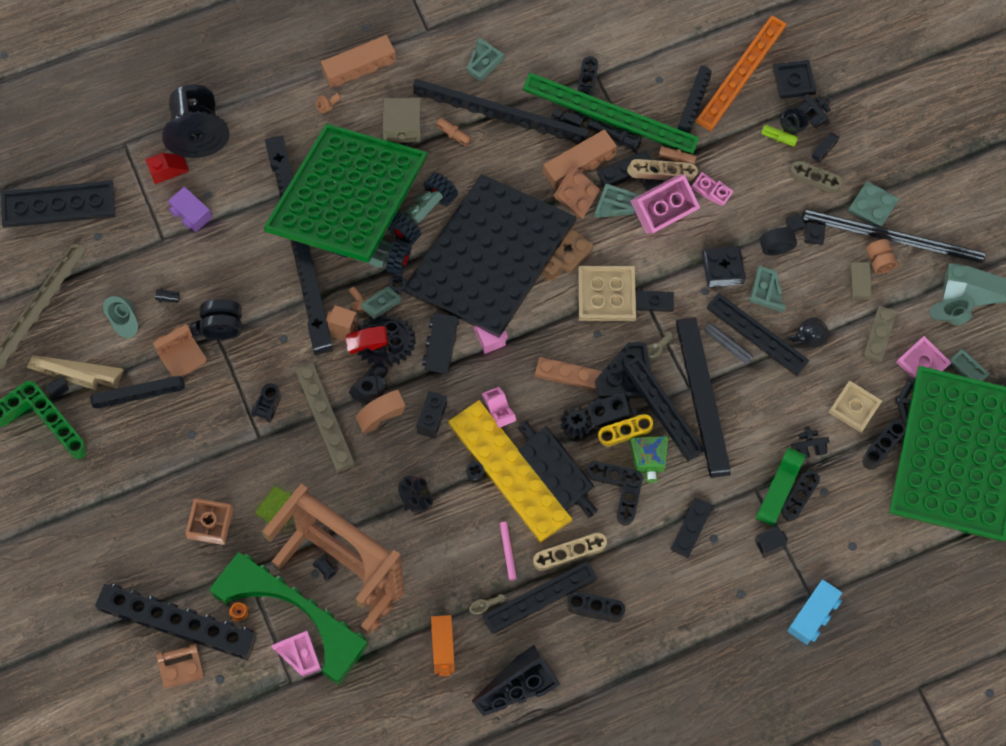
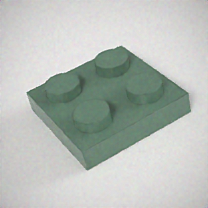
[848,181,899,227]

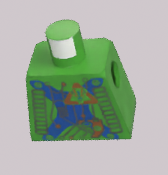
[629,436,668,483]

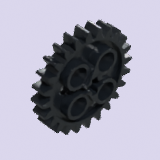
[355,313,416,368]

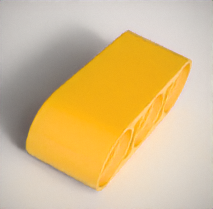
[598,414,653,447]

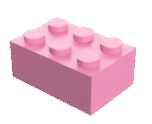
[630,174,700,234]

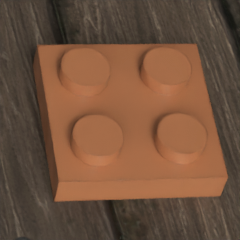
[553,167,600,219]

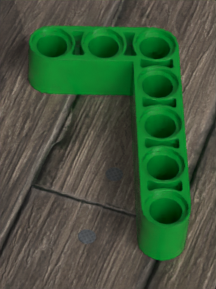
[0,381,87,459]

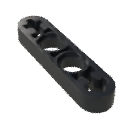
[574,56,598,122]

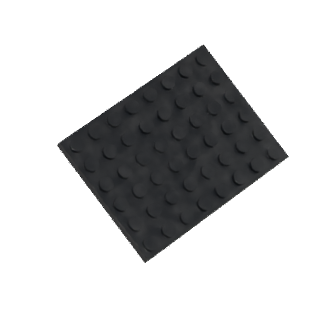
[403,174,577,338]

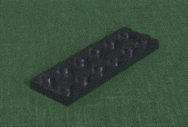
[1,180,116,228]

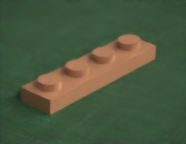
[535,357,603,391]

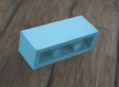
[787,579,842,645]

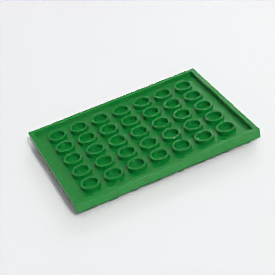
[264,123,428,263]
[888,366,1006,542]

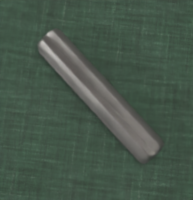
[704,323,753,364]

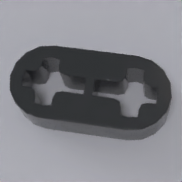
[811,132,840,163]

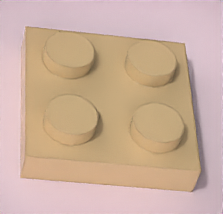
[829,380,882,433]

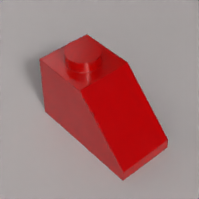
[145,153,189,184]

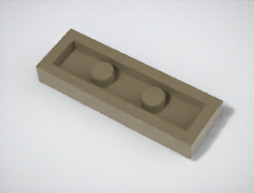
[863,306,897,363]

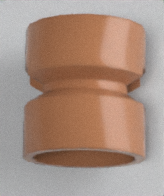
[866,239,898,274]

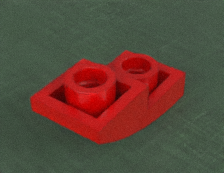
[346,326,388,355]

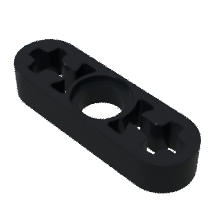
[781,470,820,521]

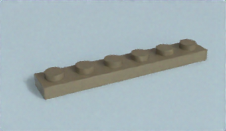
[295,363,355,472]

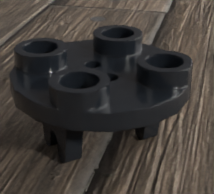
[398,475,433,513]

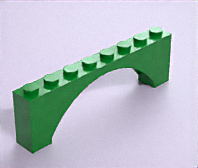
[209,552,368,685]

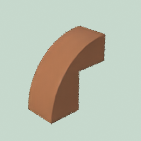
[356,390,405,434]

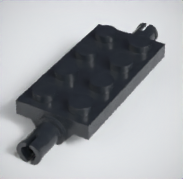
[518,421,598,518]

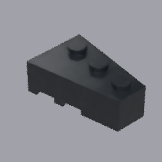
[422,313,460,375]

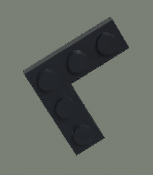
[597,150,664,191]

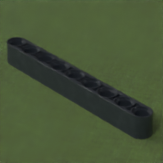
[676,317,731,478]

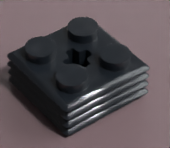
[702,246,746,288]

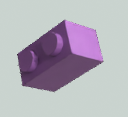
[168,187,212,232]

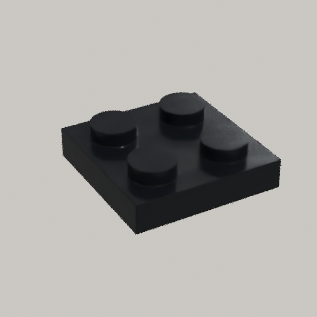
[773,60,816,99]

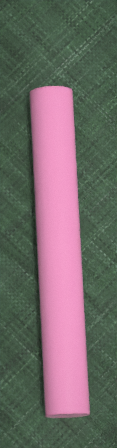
[500,522,517,581]

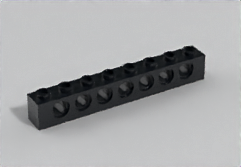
[95,583,257,661]

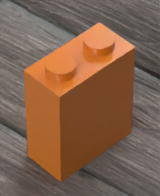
[431,615,455,676]

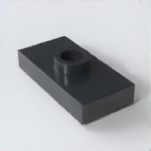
[636,291,674,312]

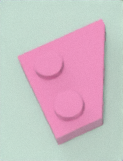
[271,631,322,677]

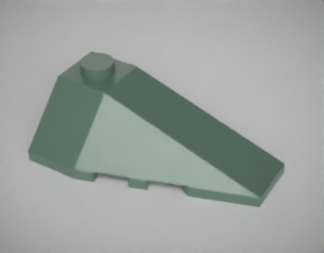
[942,263,1006,307]

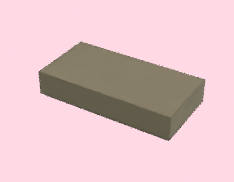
[850,262,872,299]

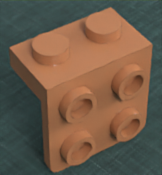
[153,324,207,377]

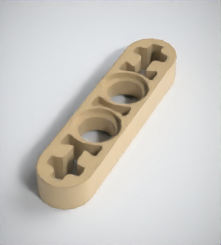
[627,159,698,182]
[533,533,607,571]

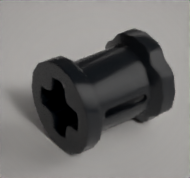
[313,554,339,581]

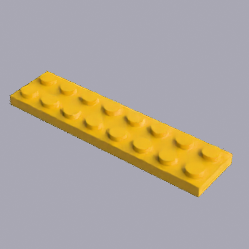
[448,400,572,543]

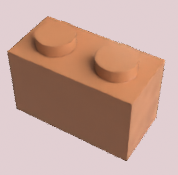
[326,305,358,342]

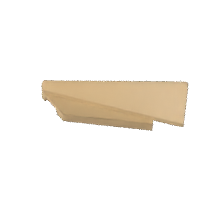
[27,355,124,390]

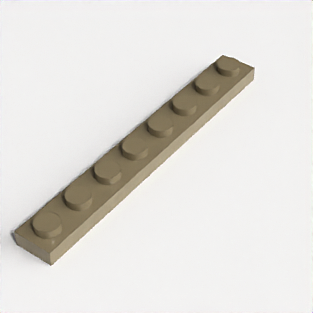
[0,244,86,369]

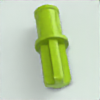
[761,125,799,147]

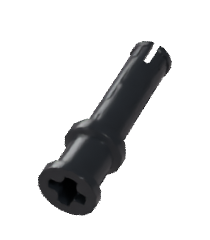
[587,118,642,153]

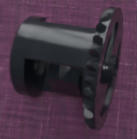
[162,84,229,158]

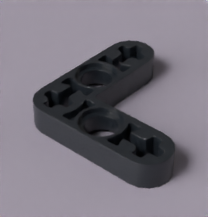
[587,461,643,526]

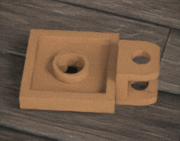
[541,228,594,281]

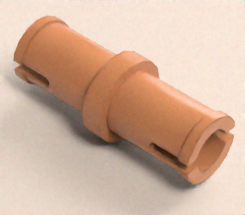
[436,117,472,147]
[658,146,697,164]

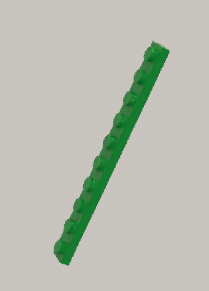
[523,72,700,155]

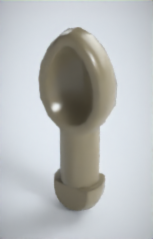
[647,332,674,359]
[469,594,506,615]

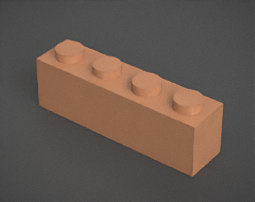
[321,35,396,88]
[543,130,617,189]

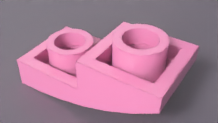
[691,172,734,206]

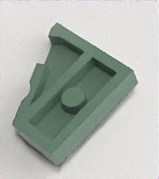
[467,37,505,82]
[594,184,639,218]
[749,266,786,313]

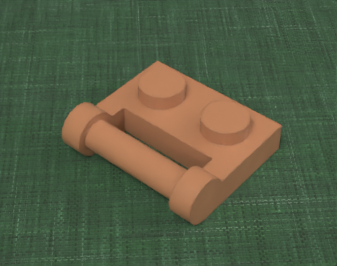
[156,642,204,689]

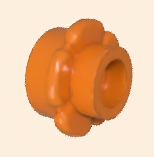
[229,602,248,622]

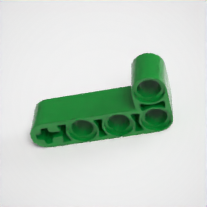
[756,447,806,527]

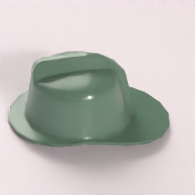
[103,296,138,338]
[929,296,975,325]

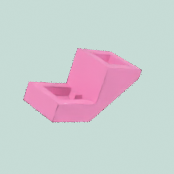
[482,387,517,428]

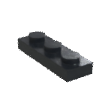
[671,497,713,558]

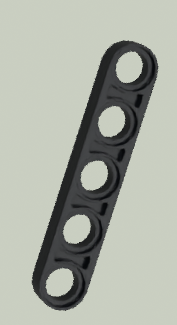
[90,376,185,408]

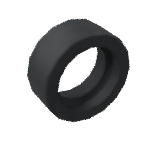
[760,227,797,256]

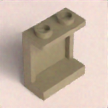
[383,98,420,143]

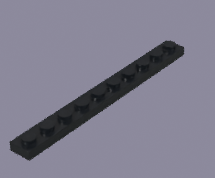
[413,79,589,144]

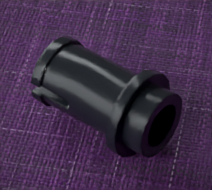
[155,288,180,304]

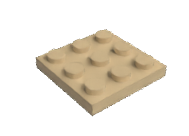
[578,266,636,321]

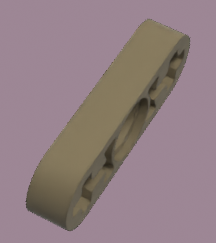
[790,161,842,193]

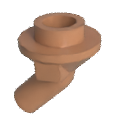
[316,93,341,114]
[349,286,369,313]

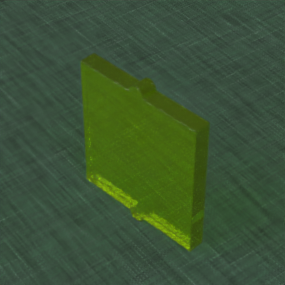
[255,486,293,531]

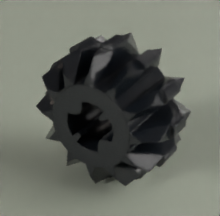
[560,406,593,439]

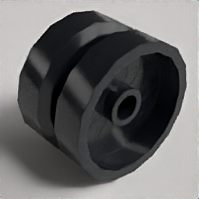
[199,299,242,340]

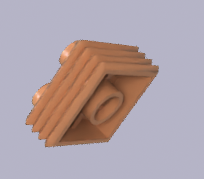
[185,498,233,545]

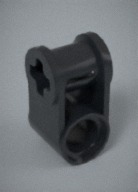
[251,383,281,423]

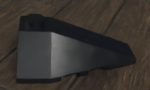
[472,645,560,716]

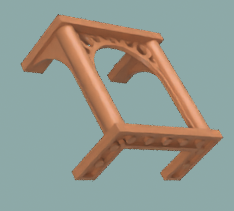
[262,484,405,635]

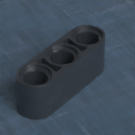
[862,420,906,470]
[567,592,625,623]

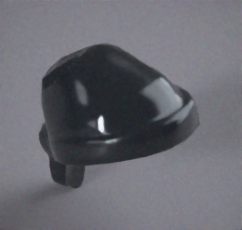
[788,317,829,347]

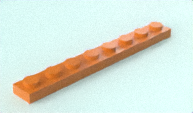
[696,15,787,132]

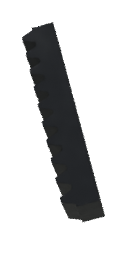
[678,65,712,134]

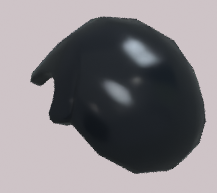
[780,108,810,134]

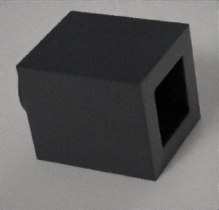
[755,526,788,559]

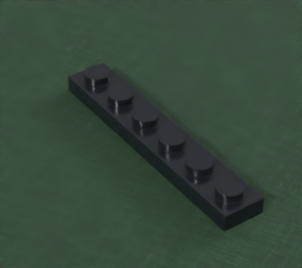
[706,293,809,376]
[622,356,705,462]
[482,561,597,635]

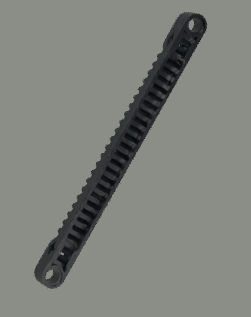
[265,135,333,355]

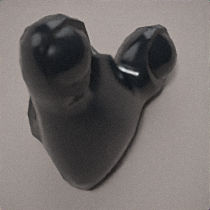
[349,363,388,405]

